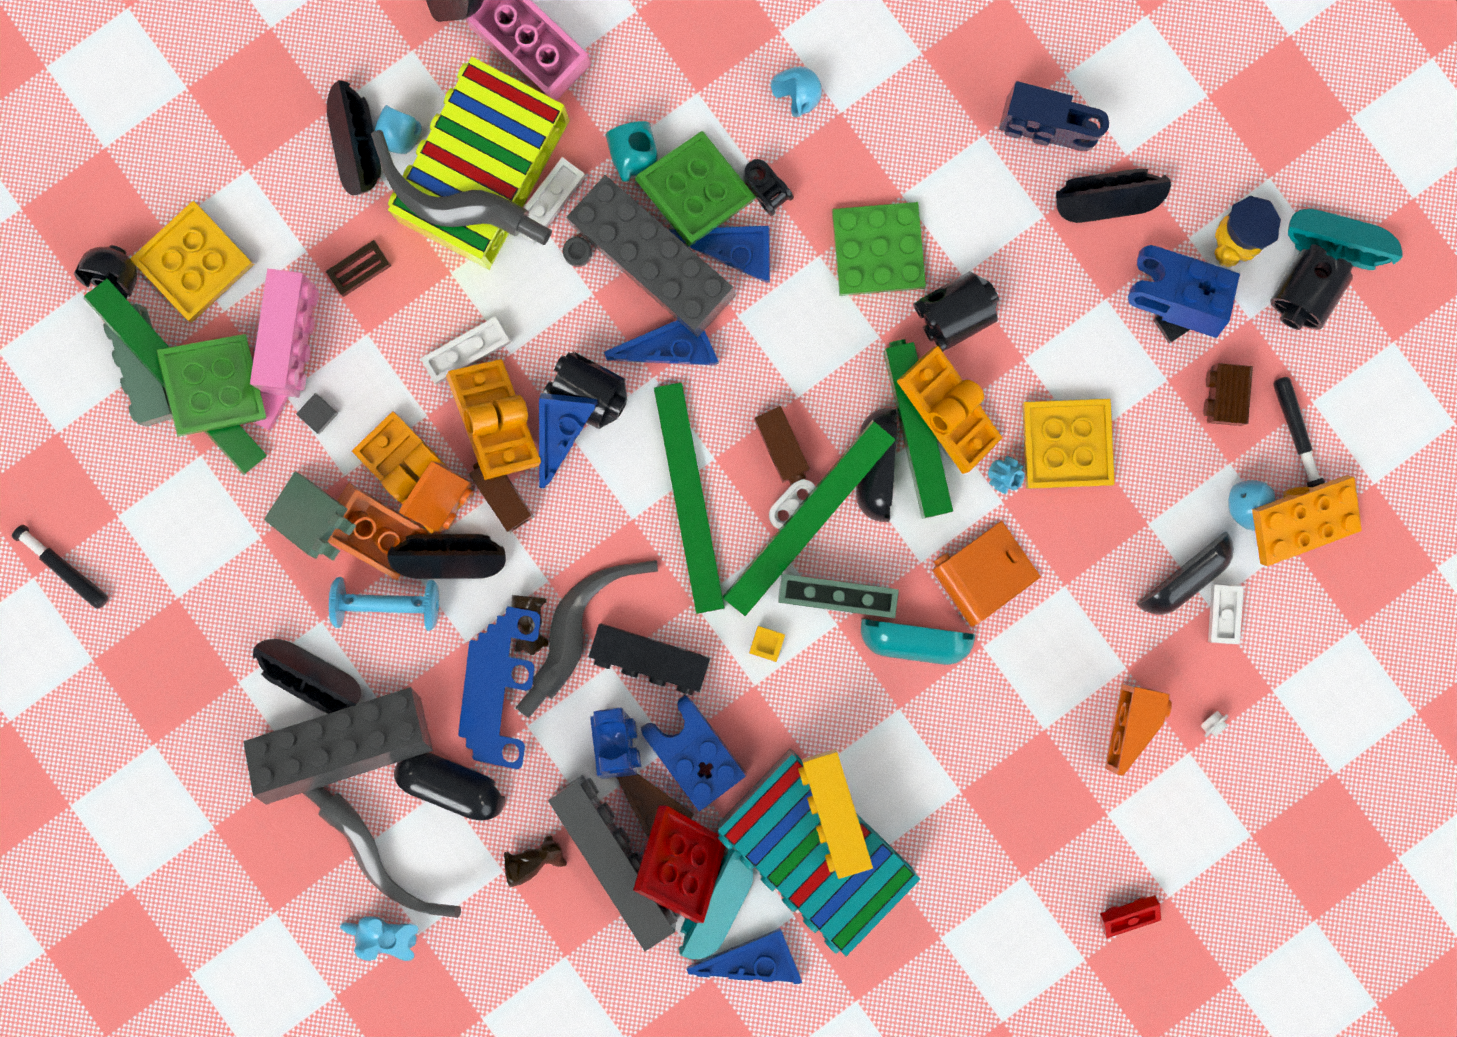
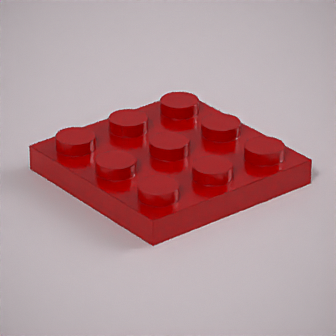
[633,805,726,923]

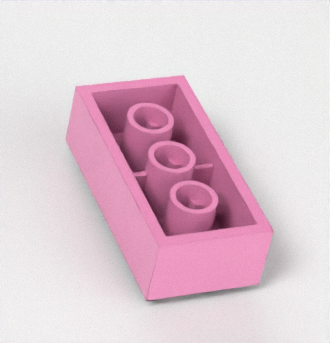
[466,0,591,101]
[250,268,319,398]

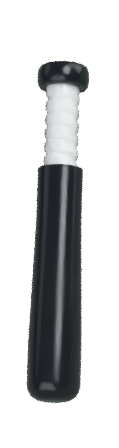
[1273,377,1325,488]
[12,525,108,609]

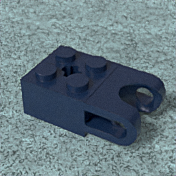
[998,81,1109,151]

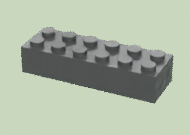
[566,175,736,338]
[243,687,433,805]
[548,775,678,952]

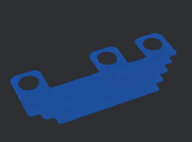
[458,607,540,769]

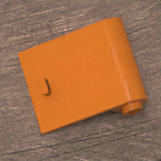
[932,521,1041,627]

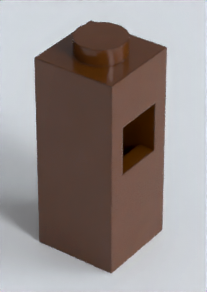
[754,406,810,485]
[469,462,534,533]

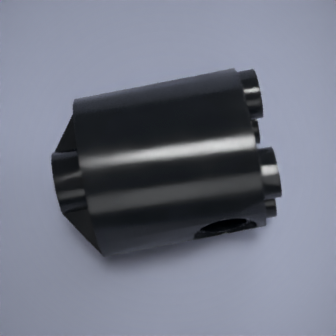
[1270,244,1353,330]
[913,271,999,352]
[543,351,628,429]

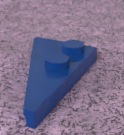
[669,226,770,283]
[604,320,719,366]
[539,393,597,488]
[687,928,802,984]

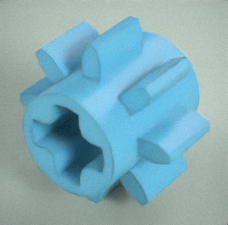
[988,456,1025,494]

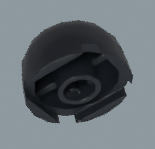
[74,245,137,299]

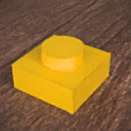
[749,626,785,662]

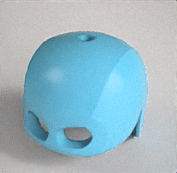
[771,66,822,118]
[375,105,422,154]
[1228,480,1276,531]

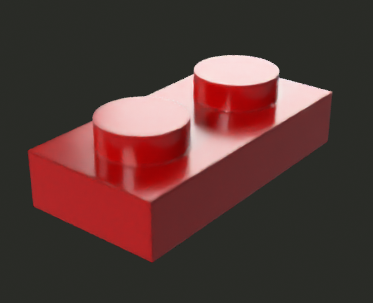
[1100,895,1162,938]

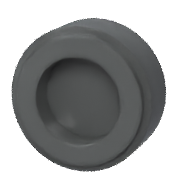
[563,237,592,267]

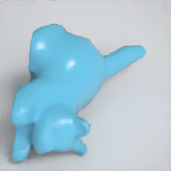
[340,916,419,961]

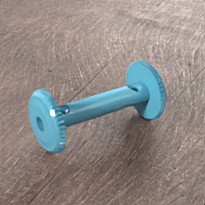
[329,577,439,631]

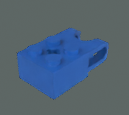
[1128,245,1240,338]
[641,695,746,812]
[590,708,641,779]

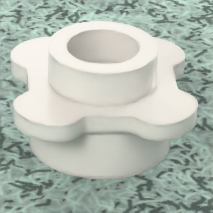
[1201,711,1229,738]

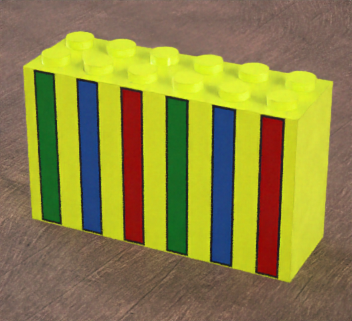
[388,56,570,270]

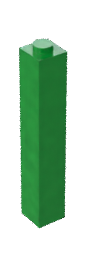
[883,339,953,519]

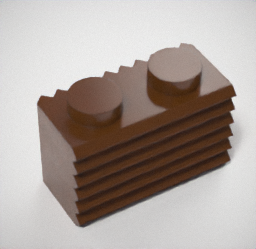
[1203,363,1253,426]

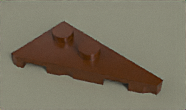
[616,773,695,839]

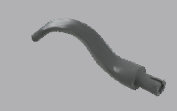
[371,130,552,245]
[516,560,658,718]
[303,786,461,918]

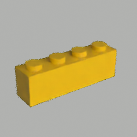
[798,749,873,879]

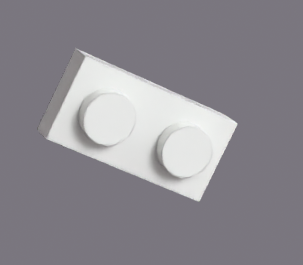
[1208,585,1244,645]

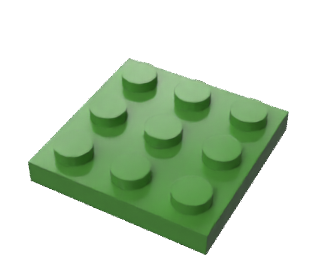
[635,131,756,247]
[832,202,926,296]
[156,334,267,437]

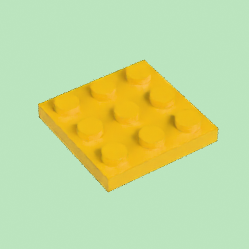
[130,200,255,323]
[1022,399,1115,489]

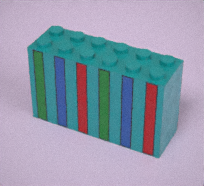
[718,749,921,957]

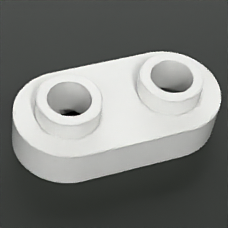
[769,479,816,529]

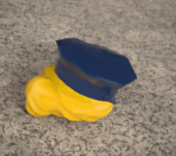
[1214,196,1281,267]

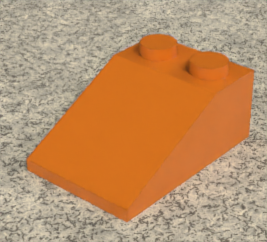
[399,461,473,532]
[328,482,428,580]
[1105,684,1172,776]

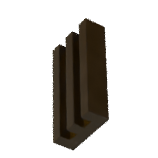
[326,240,391,297]

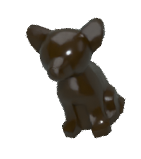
[511,595,548,655]
[504,836,567,887]

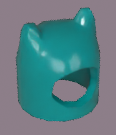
[605,121,658,182]

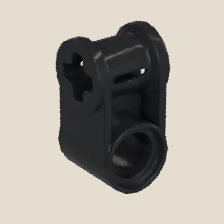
[743,159,794,216]

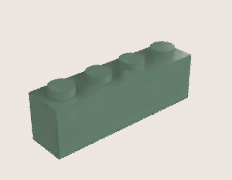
[103,304,173,427]
[778,574,899,618]

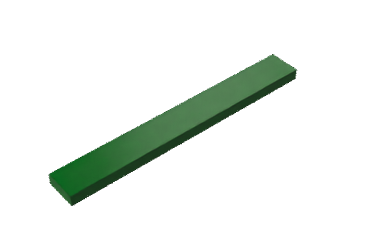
[83,279,267,475]
[654,382,725,614]
[723,420,896,616]

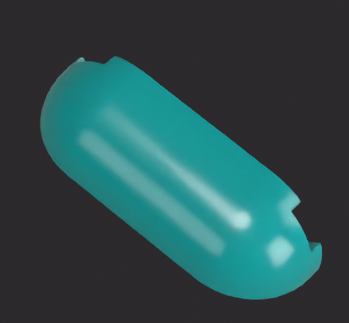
[1288,209,1403,270]
[861,619,976,665]
[679,849,753,960]

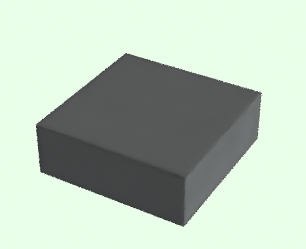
[296,393,338,434]

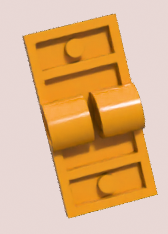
[897,346,1003,474]
[446,359,541,480]
[352,411,474,534]
[1252,475,1362,567]

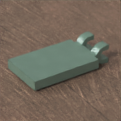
[264,471,356,561]

